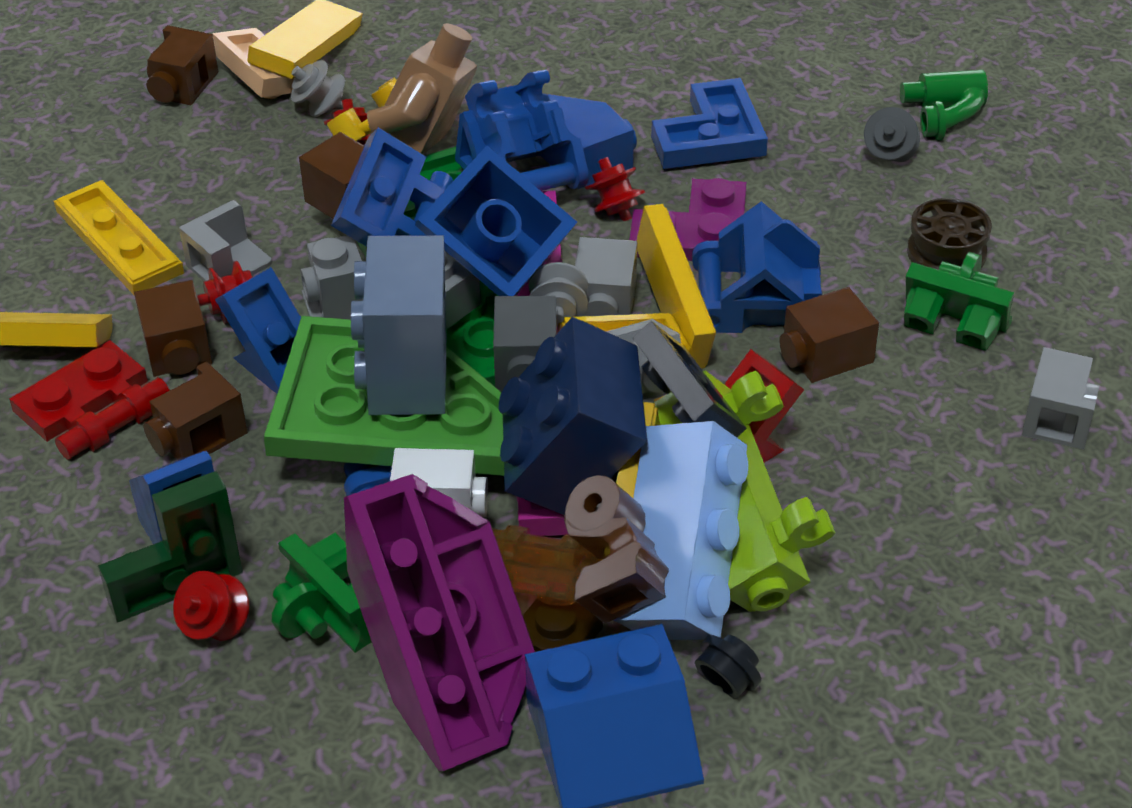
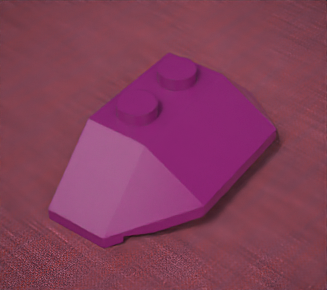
[344,474,535,771]

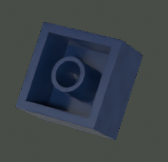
[499,316,647,515]

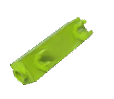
[654,370,836,612]

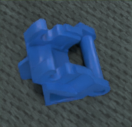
[455,69,589,191]
[692,201,822,333]

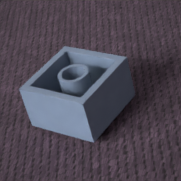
[351,235,447,415]

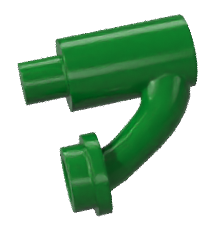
[900,69,988,141]

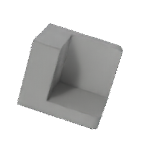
[179,200,272,281]

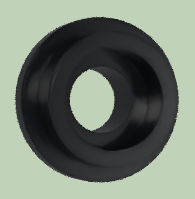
[695,634,762,699]

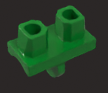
[904,252,1014,351]
[271,532,372,653]

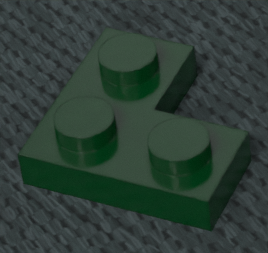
[98,471,243,623]

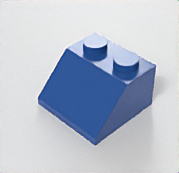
[415,146,577,296]
[525,624,704,808]

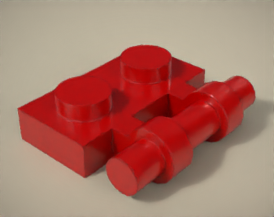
[9,340,170,460]

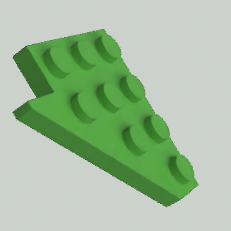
[264,316,504,476]

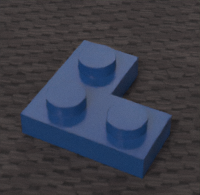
[651,78,768,169]

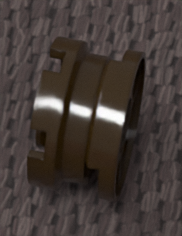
[907,198,992,270]

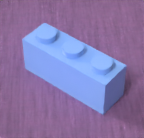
[614,421,748,640]

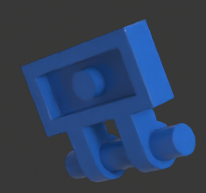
[331,127,453,247]

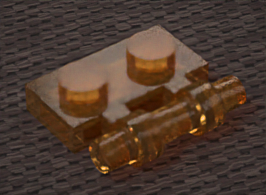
[492,524,601,606]

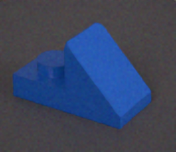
[215,267,301,394]

